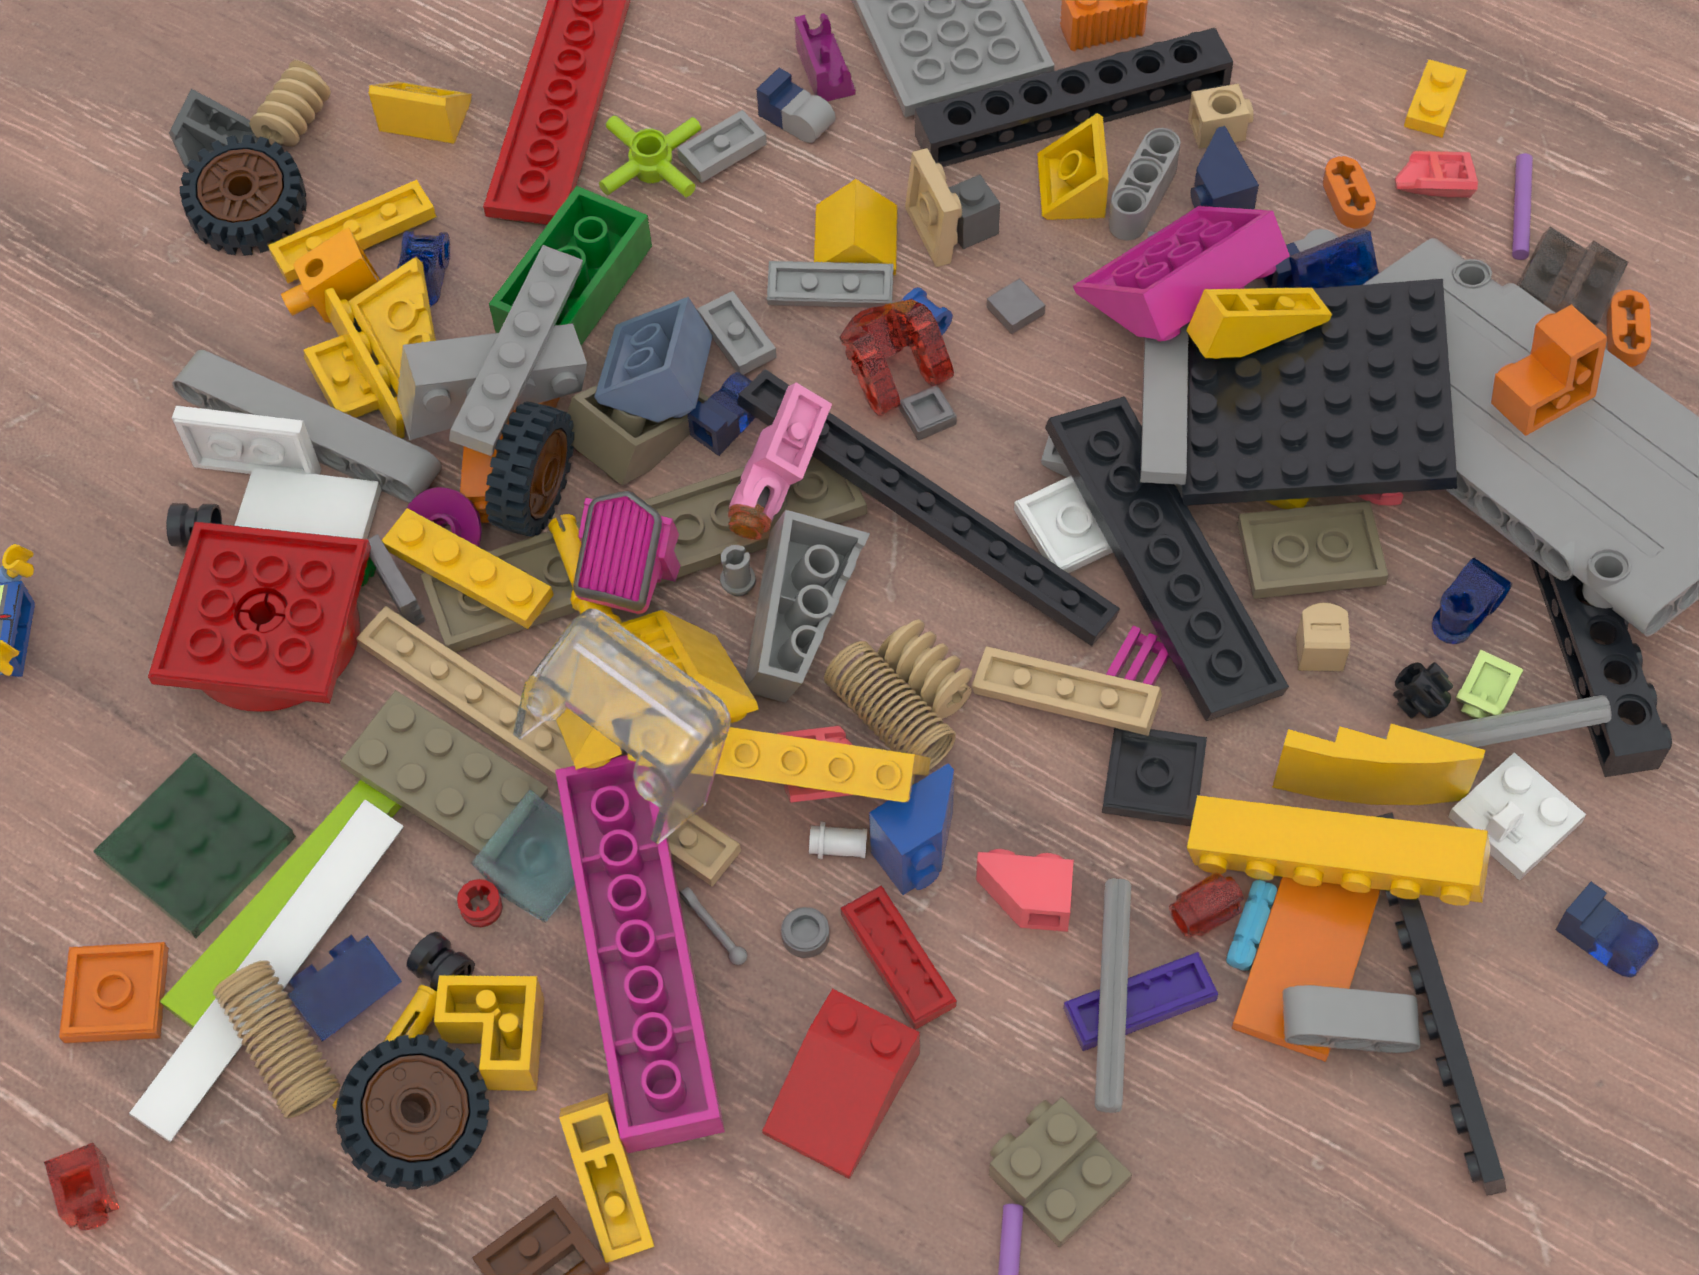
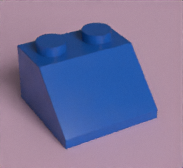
[869,763,954,895]

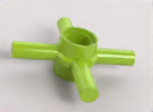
[599,115,701,197]

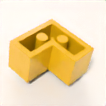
[434,976,544,1091]

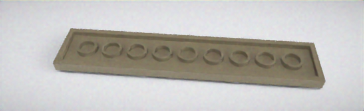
[420,456,867,652]

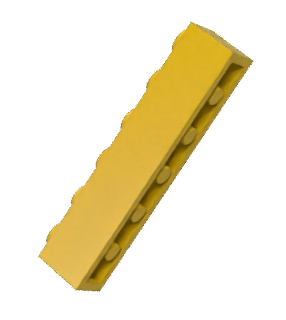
[1187,795,1491,906]

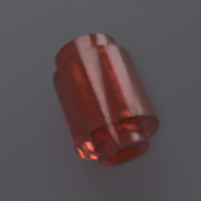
[1169,872,1244,938]

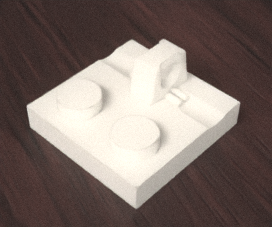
[1448,752,1586,880]

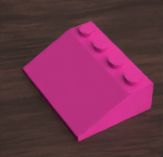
[1073,206,1290,342]

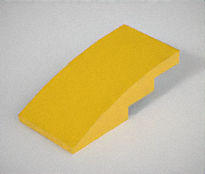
[1272,724,1485,805]

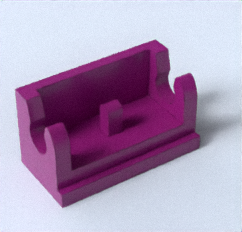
[794,13,856,102]

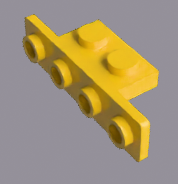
[303,287,405,438]

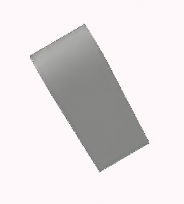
[1109,128,1181,241]
[1282,985,1421,1053]

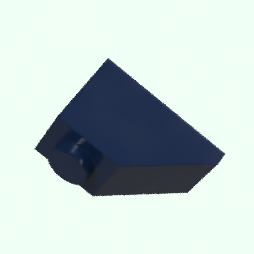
[1190,126,1259,209]

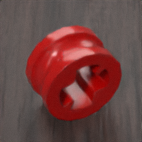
[457,879,503,928]

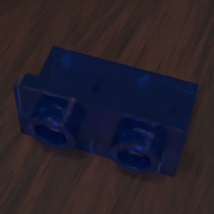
[1289,228,1379,289]
[287,934,402,1042]

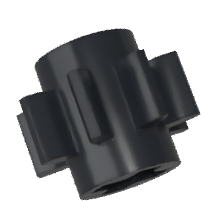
[1393,662,1453,719]

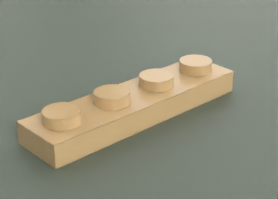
[972,646,1162,736]

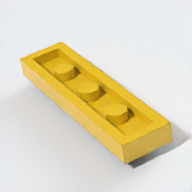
[268,179,436,283]
[382,508,554,629]

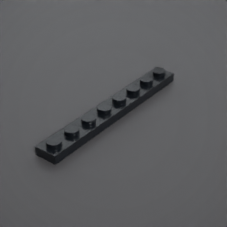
[1376,812,1507,1196]

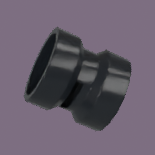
[166,503,222,547]
[406,931,475,992]

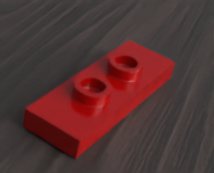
[840,885,957,1030]

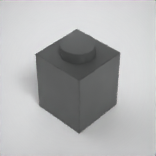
[949,174,1000,249]

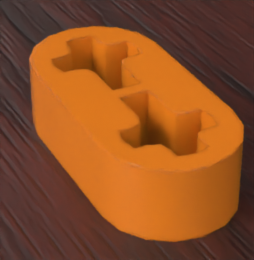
[1323,156,1376,229]
[1606,290,1651,367]

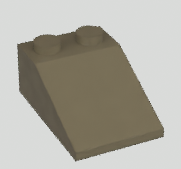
[567,384,709,486]

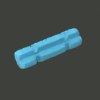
[1226,879,1277,971]

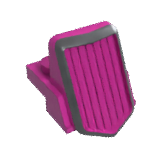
[573,491,681,614]

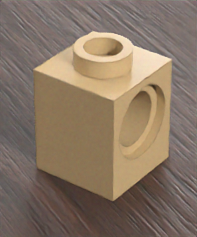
[1188,84,1253,149]

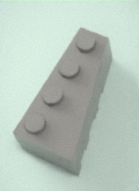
[397,324,587,440]
[744,510,870,703]

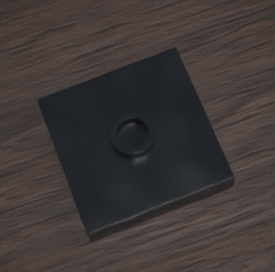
[1102,728,1207,826]

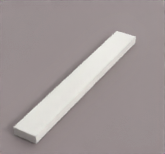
[129,799,404,1143]

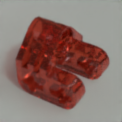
[839,299,954,416]

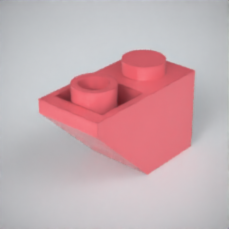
[976,849,1074,932]

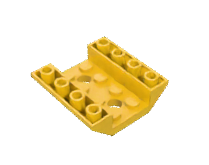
[545,610,759,770]

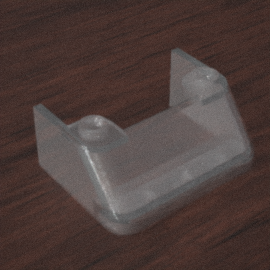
[513,609,731,844]

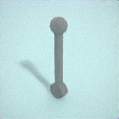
[679,887,748,965]

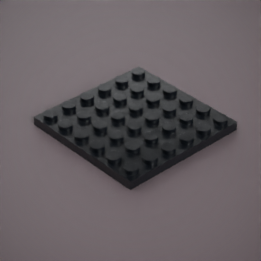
[1182,278,1457,506]

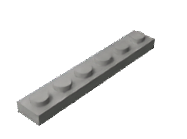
[449,245,583,456]

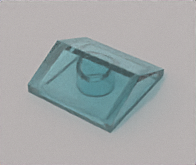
[471,790,575,923]

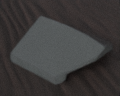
[169,89,259,169]

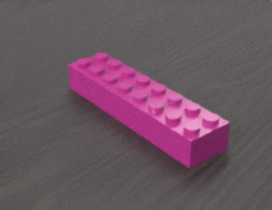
[555,755,725,1154]

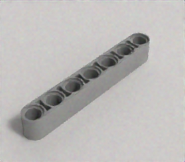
[172,350,442,503]

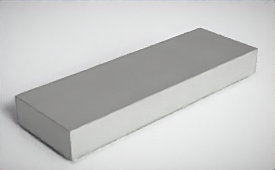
[767,261,894,308]

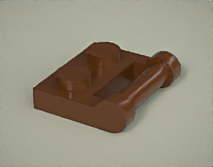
[472,1195,610,1275]

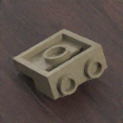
[989,1097,1132,1248]

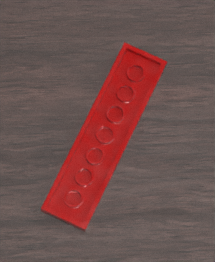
[483,0,631,225]

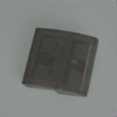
[1517,227,1629,326]

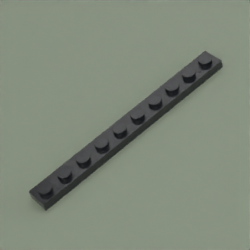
[737,369,1120,646]

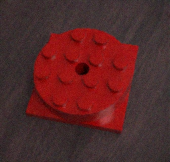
[148,522,371,712]

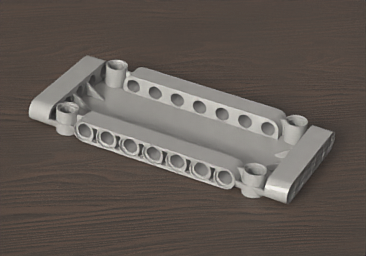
[1363,238,1699,636]

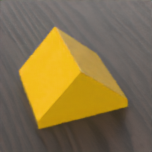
[369,81,472,144]
[1037,113,1109,220]
[814,179,897,275]

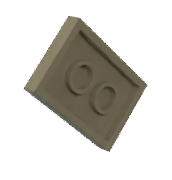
[1237,501,1388,599]

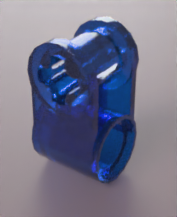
[397,230,450,307]
[1432,557,1513,644]

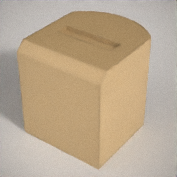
[1296,603,1350,671]

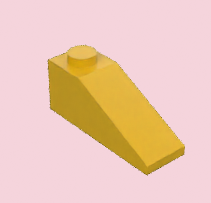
[1186,288,1332,359]
[559,1093,654,1263]

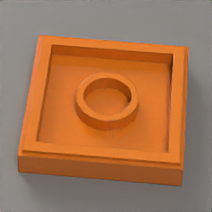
[59,942,169,1043]

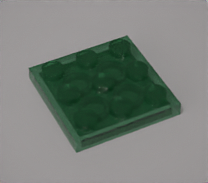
[93,753,296,939]

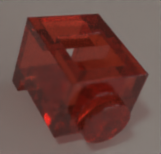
[44,1143,120,1231]

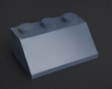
[595,297,713,422]

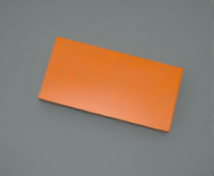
[1231,877,1381,1062]

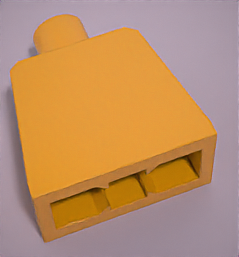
[281,227,380,323]

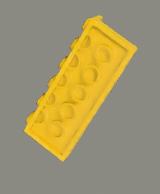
[627,714,931,802]

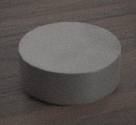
[781,907,830,958]

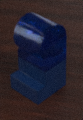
[687,372,756,456]
[1555,881,1659,978]

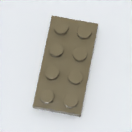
[340,690,548,866]

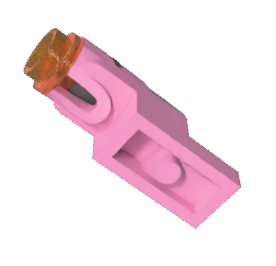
[728,382,832,540]

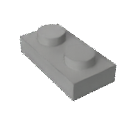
[677,110,767,183]
[697,291,777,376]

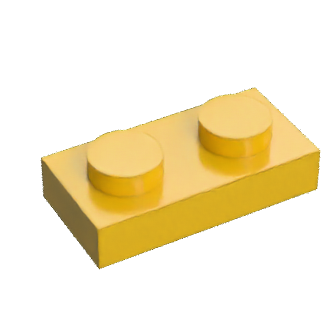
[1404,59,1467,138]

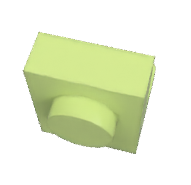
[1456,650,1524,719]

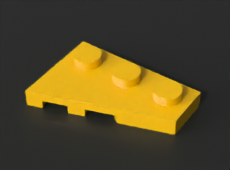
[348,257,436,395]

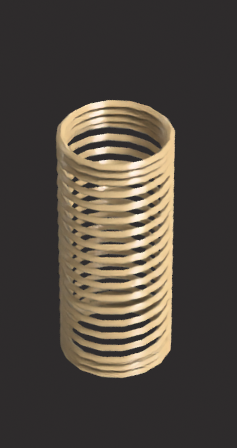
[824,641,956,770]
[213,960,341,1119]

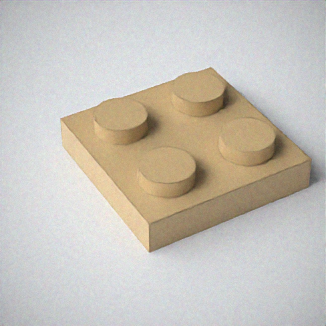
[905,148,962,267]

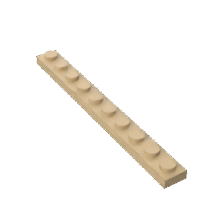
[356,606,741,887]

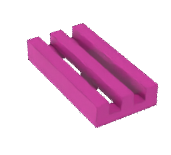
[1106,625,1170,686]

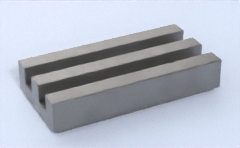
[368,534,425,626]

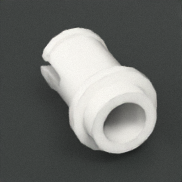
[809,821,867,859]

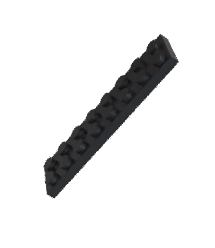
[1045,396,1289,722]

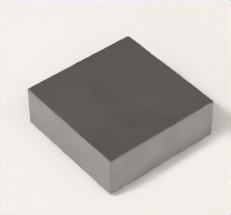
[986,278,1045,334]
[899,385,957,441]

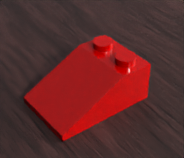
[762,988,920,1179]

